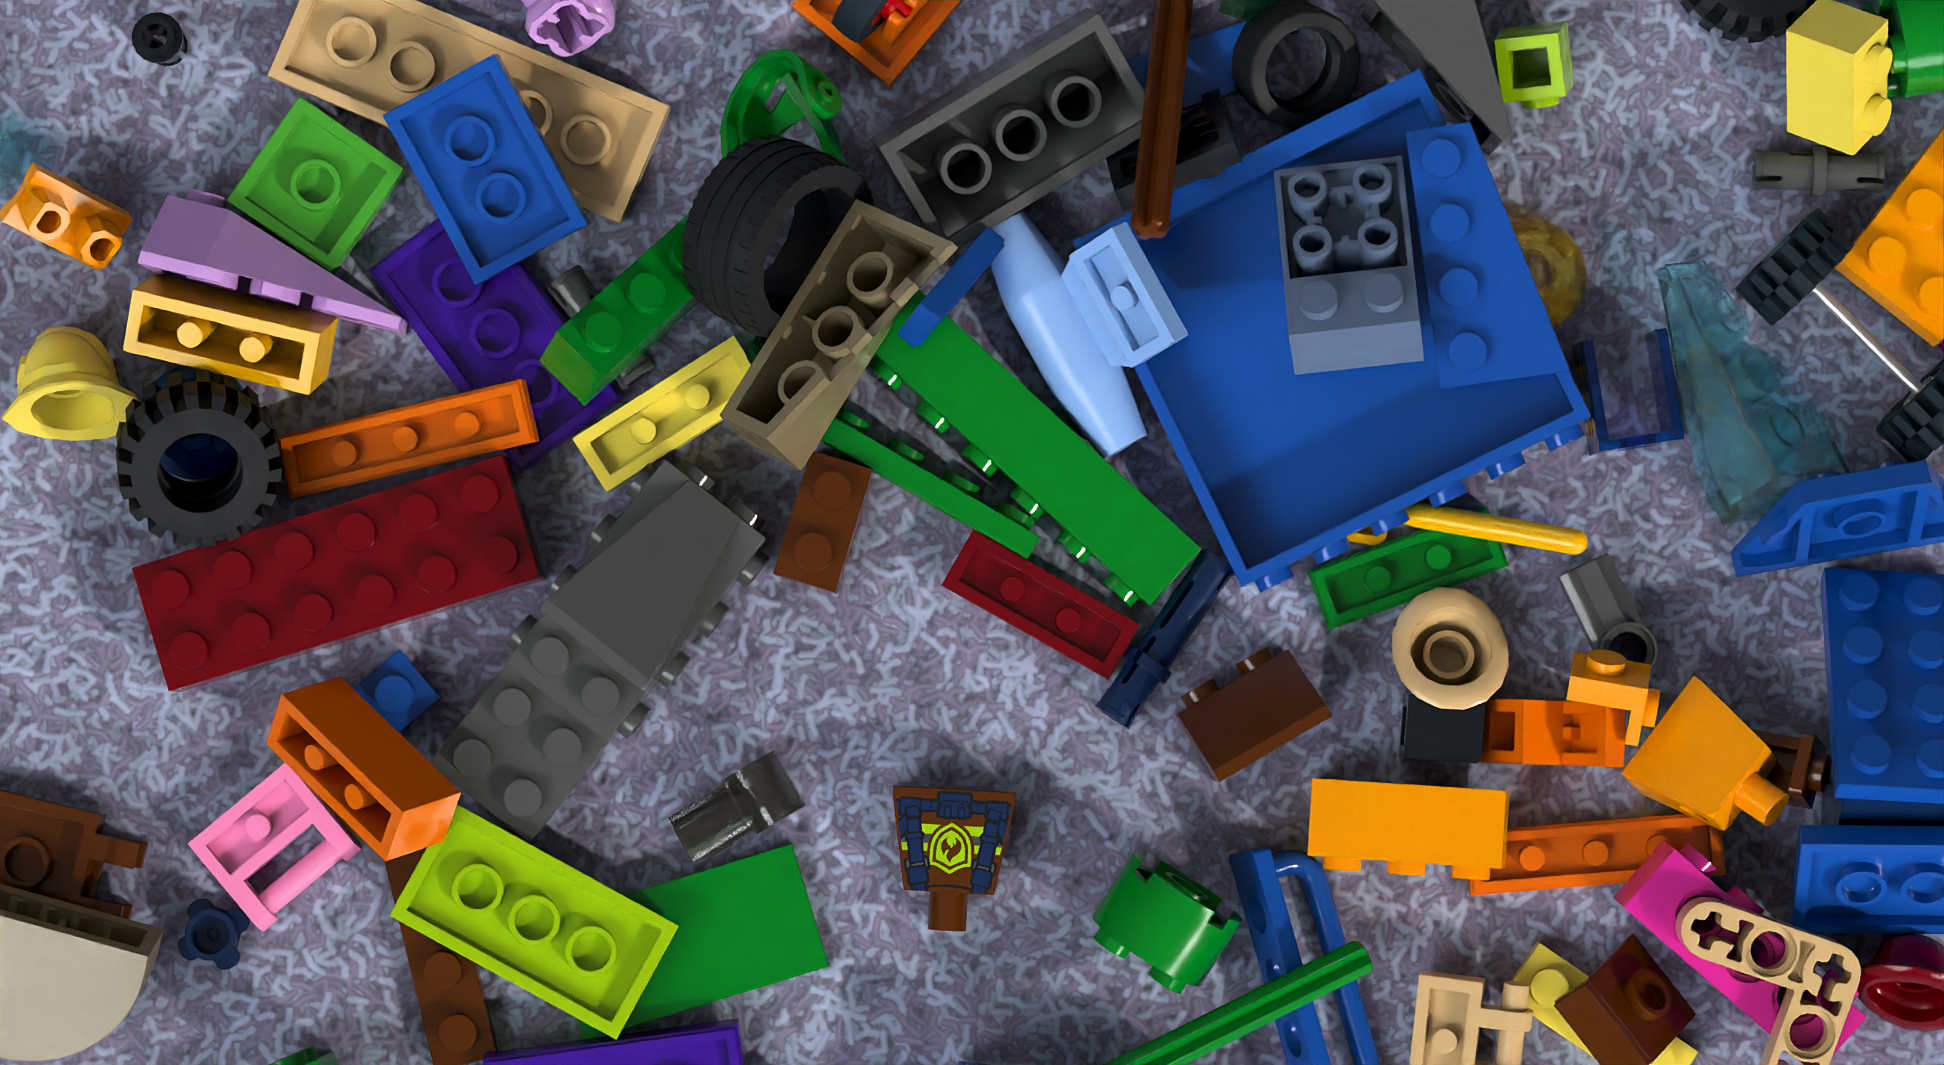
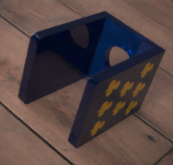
[1572,328,1685,456]

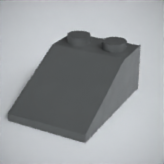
[1361,0,1512,156]

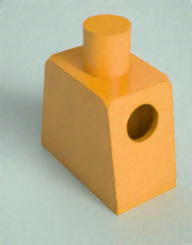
[1621,676,1789,831]

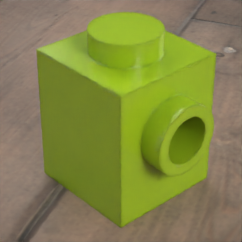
[1494,21,1574,109]

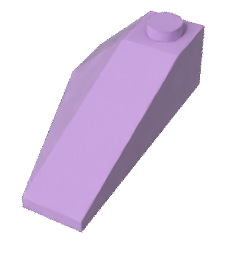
[138,189,408,335]

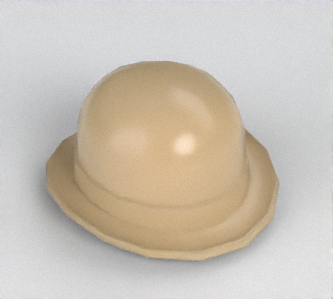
[1392,587,1509,710]

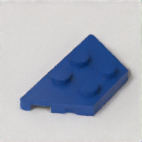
[1731,460,1944,577]

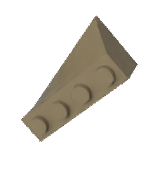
[719,199,958,471]

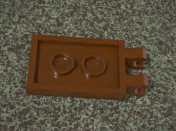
[0,789,148,919]

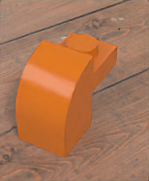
[1480,699,1626,767]

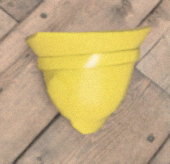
[2,326,142,441]

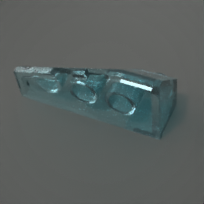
[1656,260,1850,525]

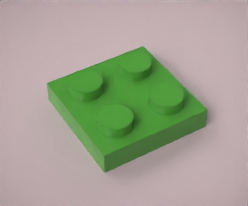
[227,96,407,275]

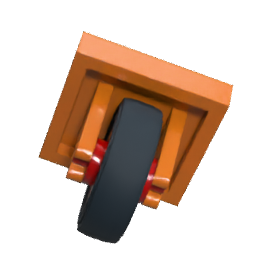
[791,0,964,89]

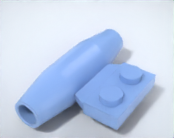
[990,212,1189,459]

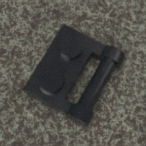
[1106,88,1243,210]

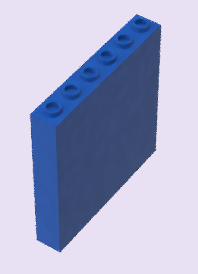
[1072,69,1591,593]

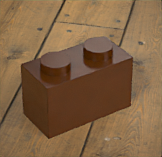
[773,451,874,594]

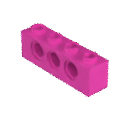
[1613,840,1867,1065]

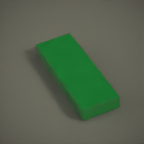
[1307,506,1509,631]

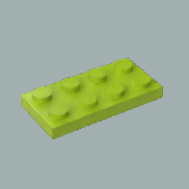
[389,804,679,1040]

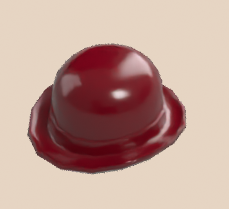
[1857,933,1944,1032]

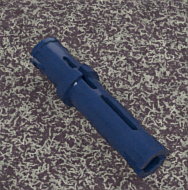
[1095,548,1234,729]

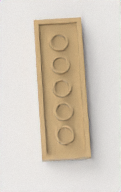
[268,0,671,225]

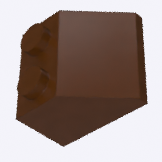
[1175,645,1332,782]

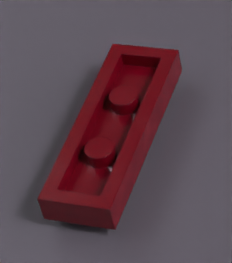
[941,530,1140,680]

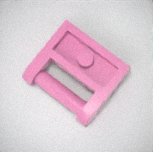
[188,763,362,932]

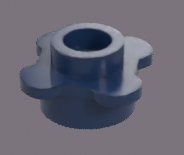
[178,898,250,970]

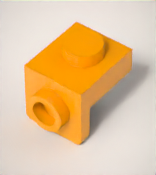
[1566,649,1661,746]

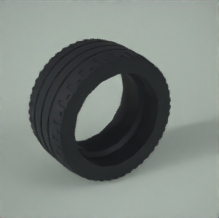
[681,135,874,338]

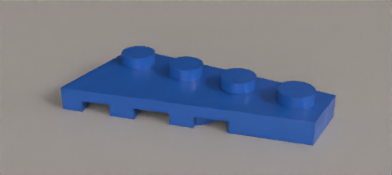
[1405,122,1571,389]

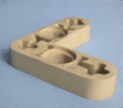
[1675,897,1861,1065]

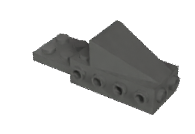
[430,459,770,843]

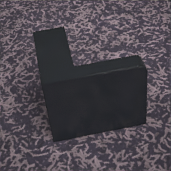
[1399,694,1486,764]

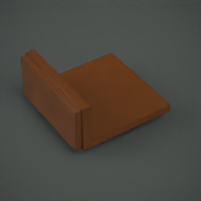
[1554,934,1696,1065]

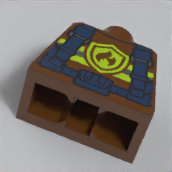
[893,785,1016,932]

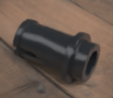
[132,12,188,66]

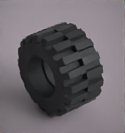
[115,369,282,547]

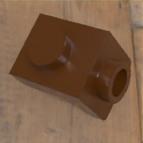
[1751,729,1832,809]

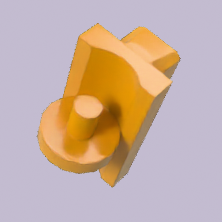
[0,162,133,270]

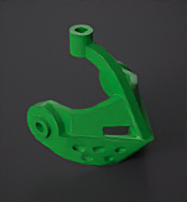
[720,49,854,169]

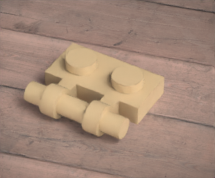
[1409,970,1533,1065]

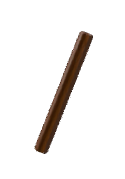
[1130,0,1193,240]

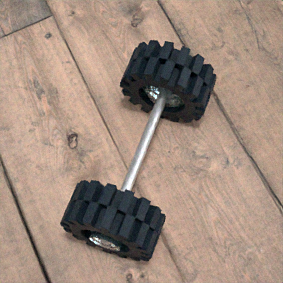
[1735,208,1944,463]

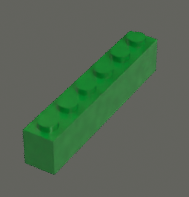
[867,290,1202,607]

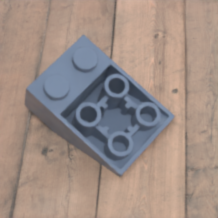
[1273,156,1424,375]

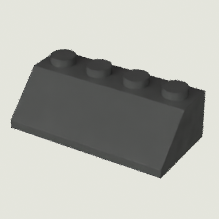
[870,7,1145,248]

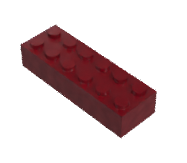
[132,454,546,692]

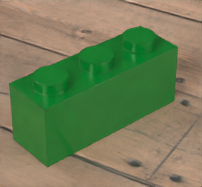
[539,215,699,406]

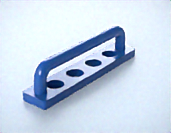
[1229,846,1381,1065]

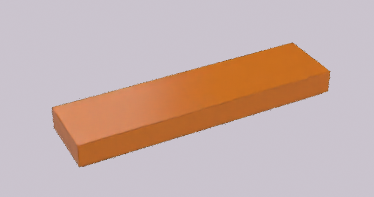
[277,379,540,499]
[1468,813,1726,896]

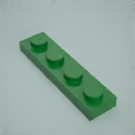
[820,407,1040,560]

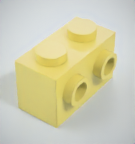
[1786,0,1892,156]

